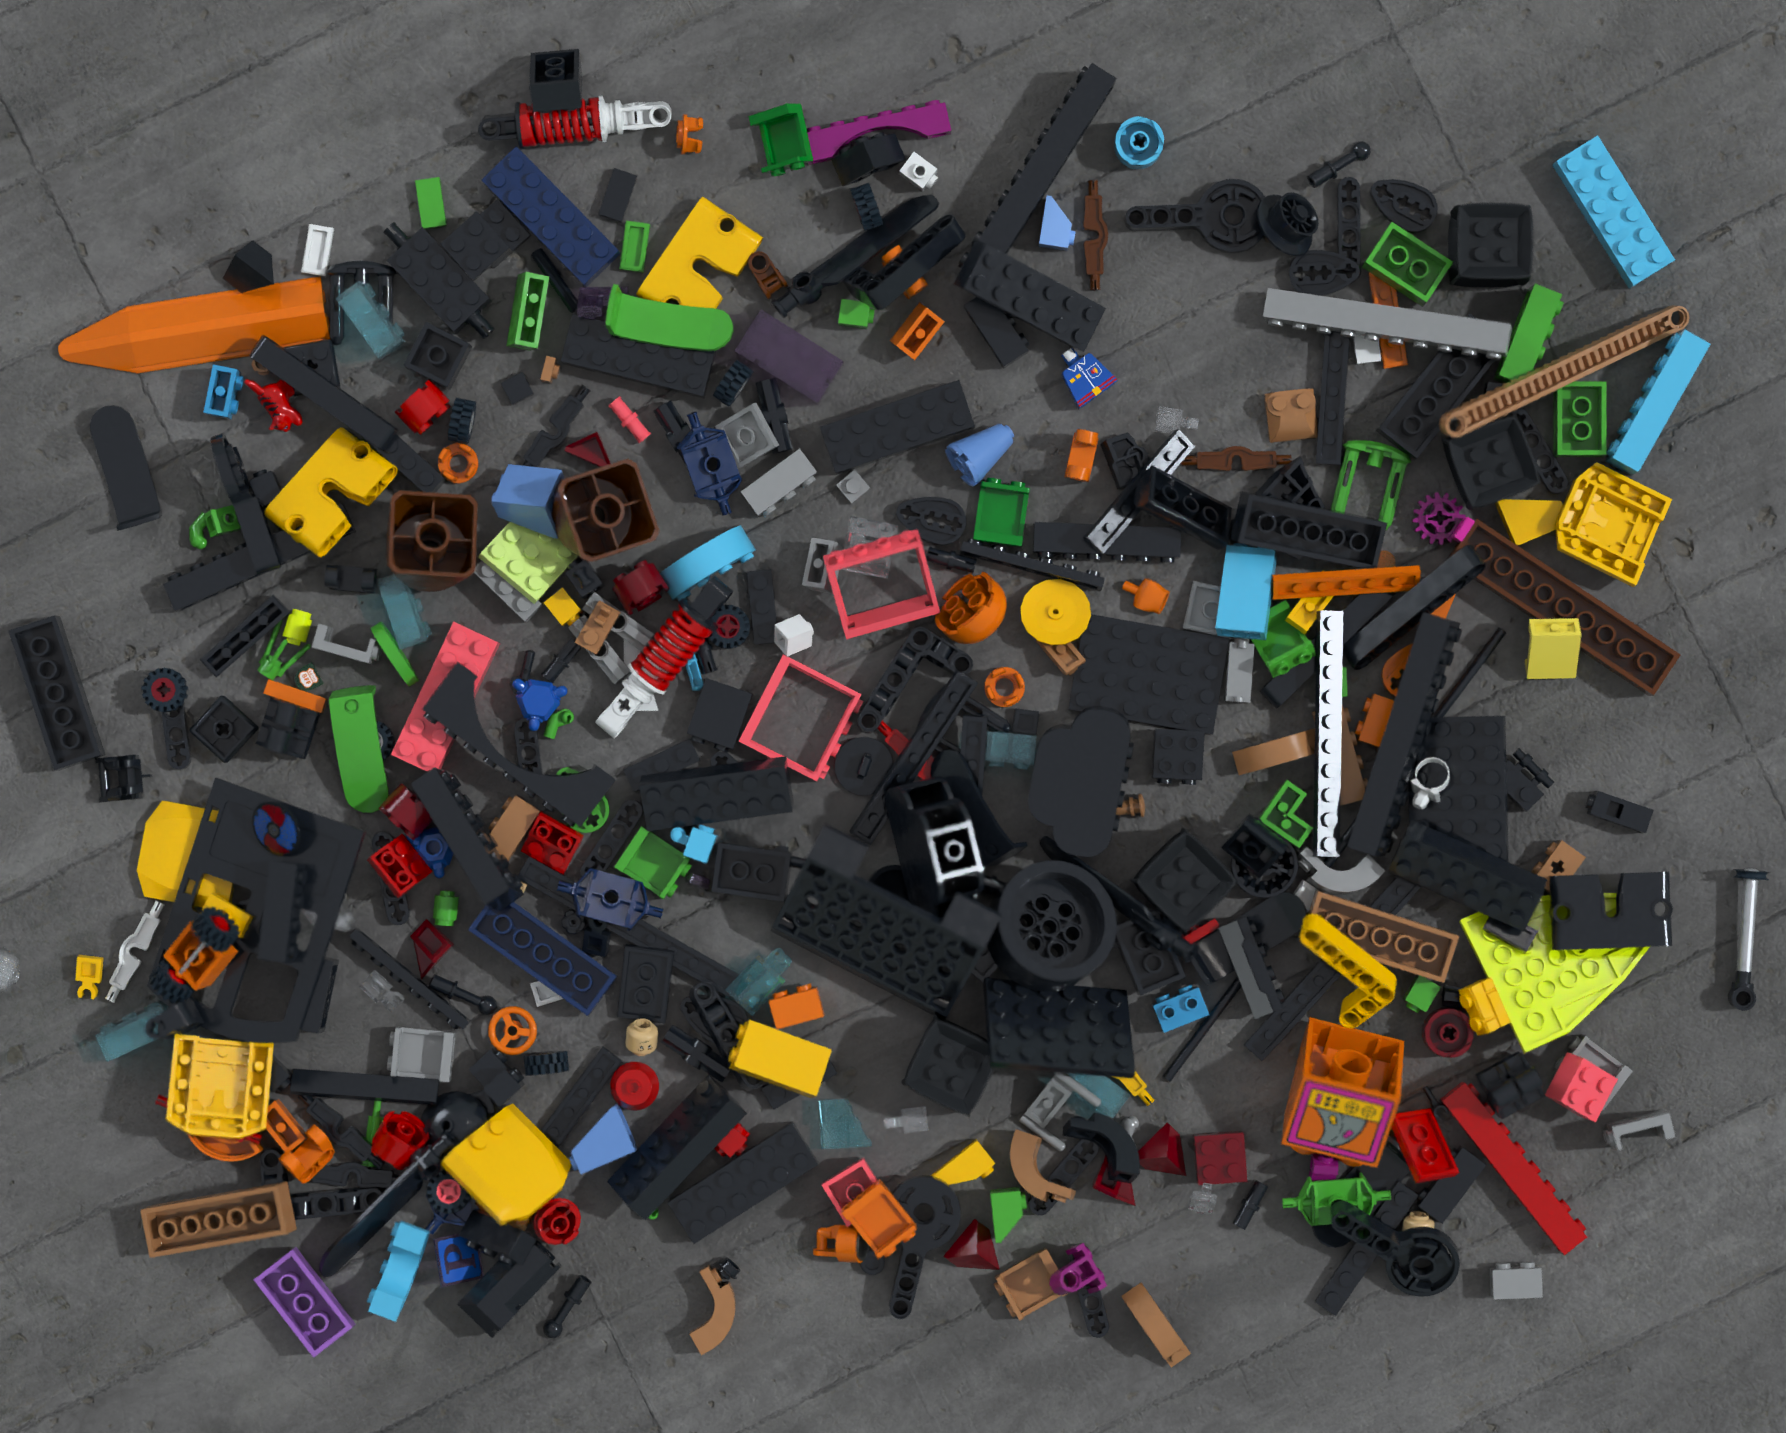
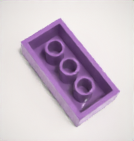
[254,1247,356,1358]

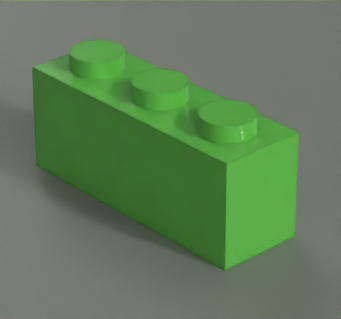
[506,272,549,351]

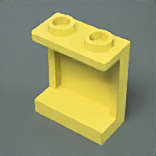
[1525,618,1581,679]

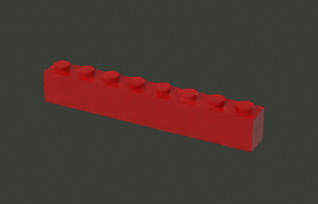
[1439,1081,1587,1255]

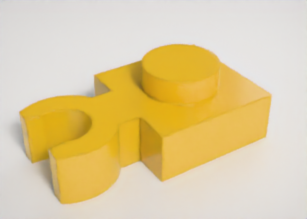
[75,955,104,999]

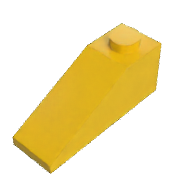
[930,1139,995,1185]

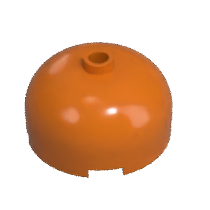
[935,572,1007,644]

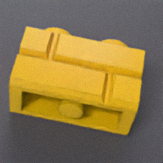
[1458,977,1510,1036]

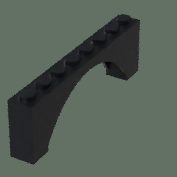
[422,661,616,827]

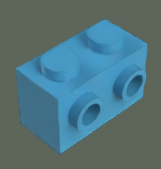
[203,364,244,420]
[1152,984,1209,1033]

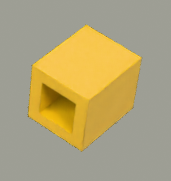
[544,587,582,627]

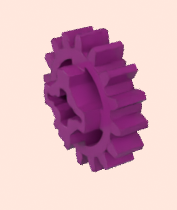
[1412,492,1466,545]

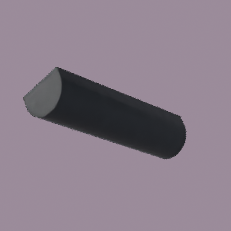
[200,594,290,678]

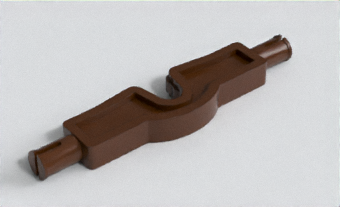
[1083,180,1108,291]
[1181,446,1292,471]

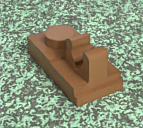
[575,600,621,655]
[1036,640,1086,676]

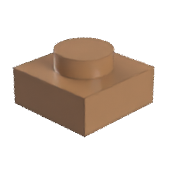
[540,356,560,384]

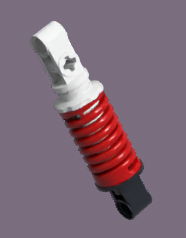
[478,95,672,149]
[595,575,734,738]

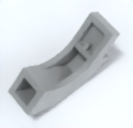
[1297,847,1385,895]

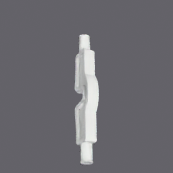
[105,900,165,1003]

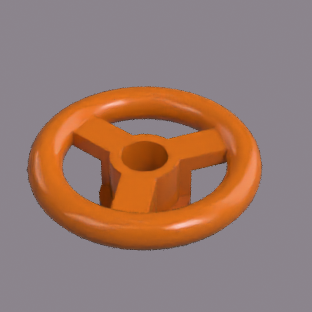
[488,1006,537,1055]

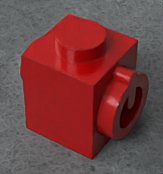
[714,1123,750,1158]

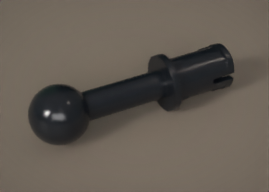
[1307,141,1371,188]
[428,974,497,1015]
[543,1275,592,1338]

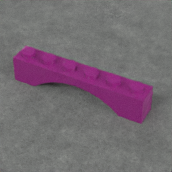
[807,100,951,165]

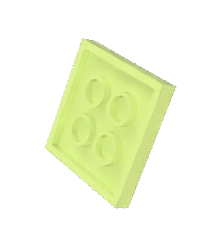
[478,522,579,604]

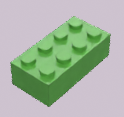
[1493,284,1564,384]

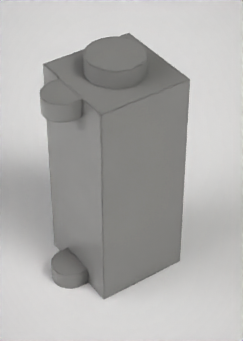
[1224,638,1254,703]

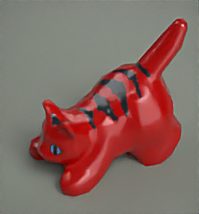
[244,379,303,432]

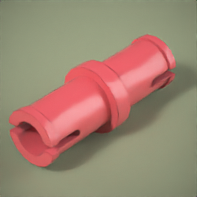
[608,396,651,443]

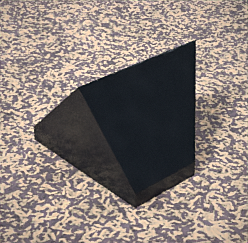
[223,240,274,294]

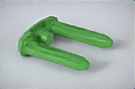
[1331,440,1411,530]

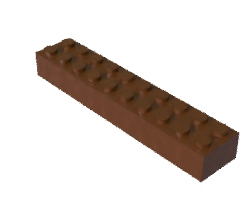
[1447,518,1681,696]

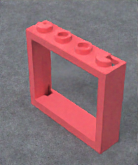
[823,529,940,639]
[739,654,864,781]

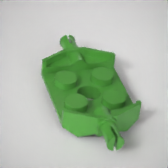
[1282,1173,1391,1226]

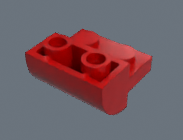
[521,812,584,875]
[367,834,433,899]

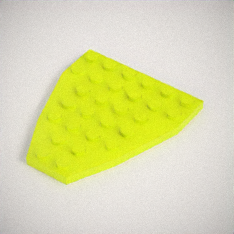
[1459,893,1650,1054]

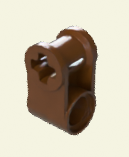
[748,251,788,299]

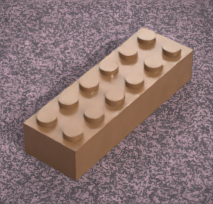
[1308,890,1459,983]
[140,1181,297,1258]

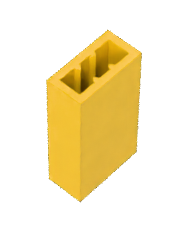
[728,1020,832,1098]

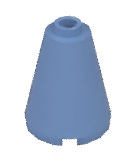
[945,423,1014,487]

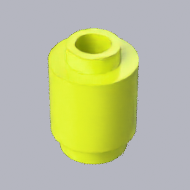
[282,609,312,646]

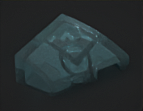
[818,1099,872,1149]

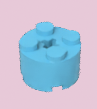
[1114,116,1164,169]

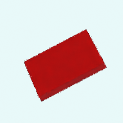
[1391,1108,1459,1183]

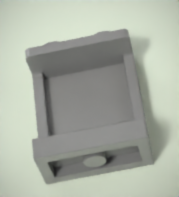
[312,624,383,665]
[387,1026,456,1082]
[1553,1034,1633,1110]
[1602,1110,1675,1151]

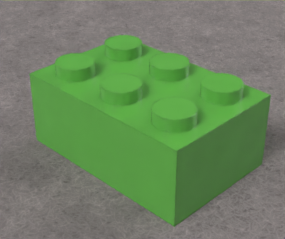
[1362,222,1453,307]
[1553,381,1607,457]

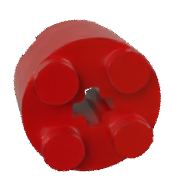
[394,379,451,435]
[371,1111,429,1170]

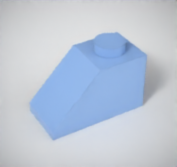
[1039,195,1075,251]

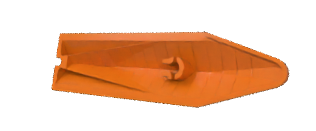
[58,276,331,374]

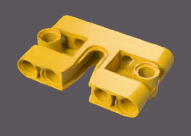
[636,197,764,309]
[265,427,398,557]

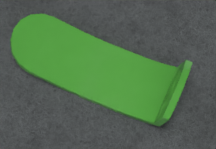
[605,284,733,351]
[329,685,389,813]

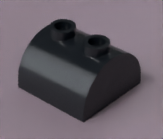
[1221,814,1288,878]

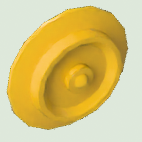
[1020,579,1091,646]

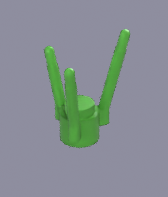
[257,619,311,680]

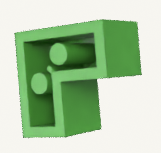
[1259,780,1313,848]

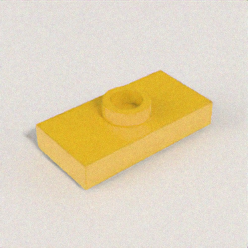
[201,893,254,938]

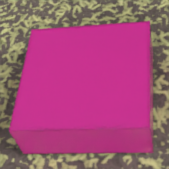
[1451,517,1475,543]

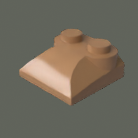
[1264,389,1318,443]

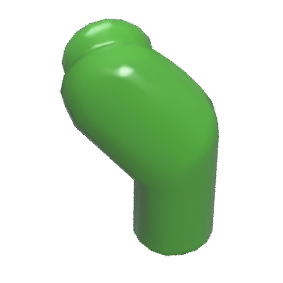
[189,512,207,550]
[543,709,574,739]

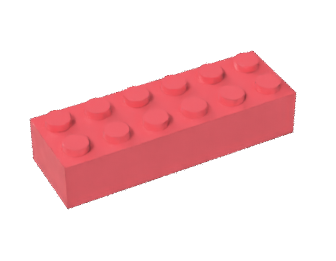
[391,621,500,772]

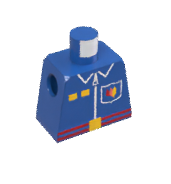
[1061,347,1117,409]

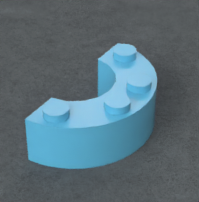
[660,525,756,601]
[367,1221,430,1322]

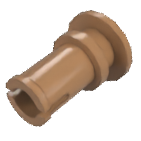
[1116,794,1145,818]

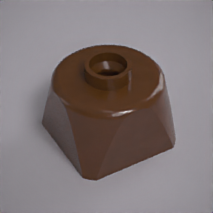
[552,459,660,562]
[386,491,478,592]

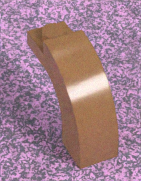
[1232,728,1315,775]
[1010,1129,1076,1203]
[690,1265,736,1355]
[1121,1283,1191,1367]

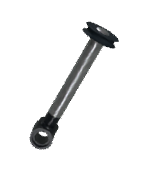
[1728,868,1770,1011]

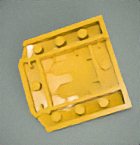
[1556,462,1672,587]
[137,800,234,908]
[166,1034,274,1140]
[441,1104,572,1225]

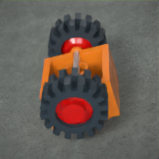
[149,906,240,1004]

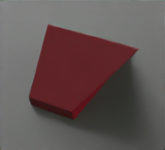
[565,432,611,467]
[410,919,455,980]
[1138,1122,1187,1176]
[1092,1155,1135,1206]
[944,1219,1000,1270]

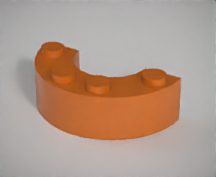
[187,1134,264,1161]

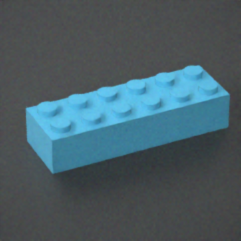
[1552,135,1675,289]
[1605,330,1710,476]

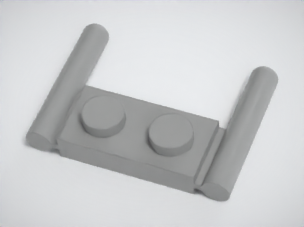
[1018,1072,1101,1152]

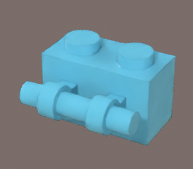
[670,824,718,863]

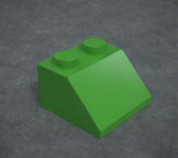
[990,1187,1027,1243]

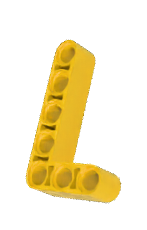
[1300,914,1397,1029]

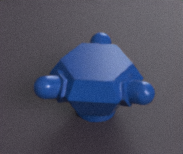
[512,679,568,731]
[406,827,454,878]

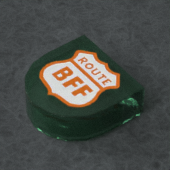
[295,662,324,691]

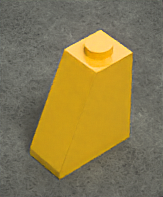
[1495,499,1563,546]

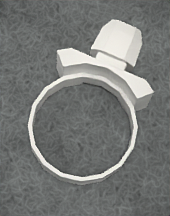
[1411,757,1450,810]

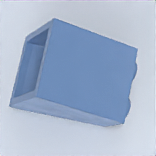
[491,464,565,539]
[569,1104,638,1174]

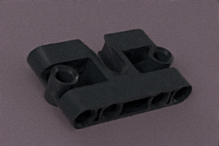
[1549,872,1673,950]

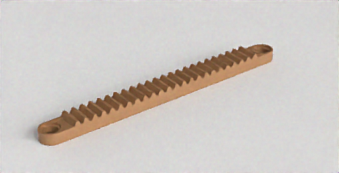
[1440,305,1689,437]

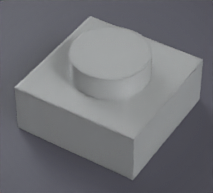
[836,469,870,504]

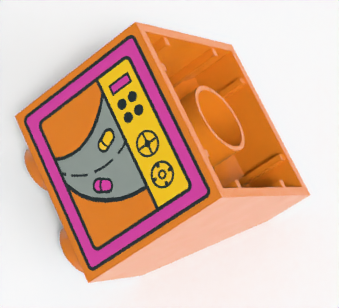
[1281,1017,1404,1168]

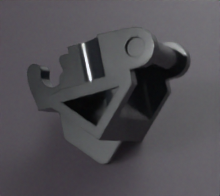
[95,755,152,802]

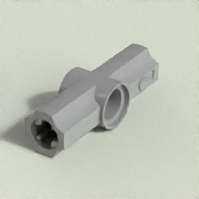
[582,592,654,652]
[568,615,631,685]

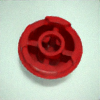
[610,1062,659,1111]
[534,1198,581,1245]

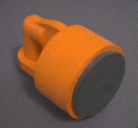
[813,1224,869,1263]

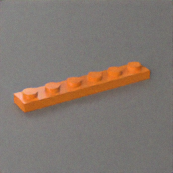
[1272,565,1421,600]

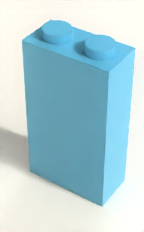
[1215,543,1277,640]

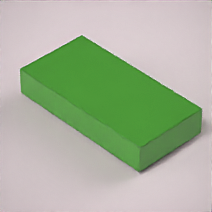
[415,177,447,229]
[619,221,650,273]

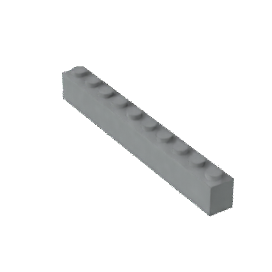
[1263,288,1512,360]

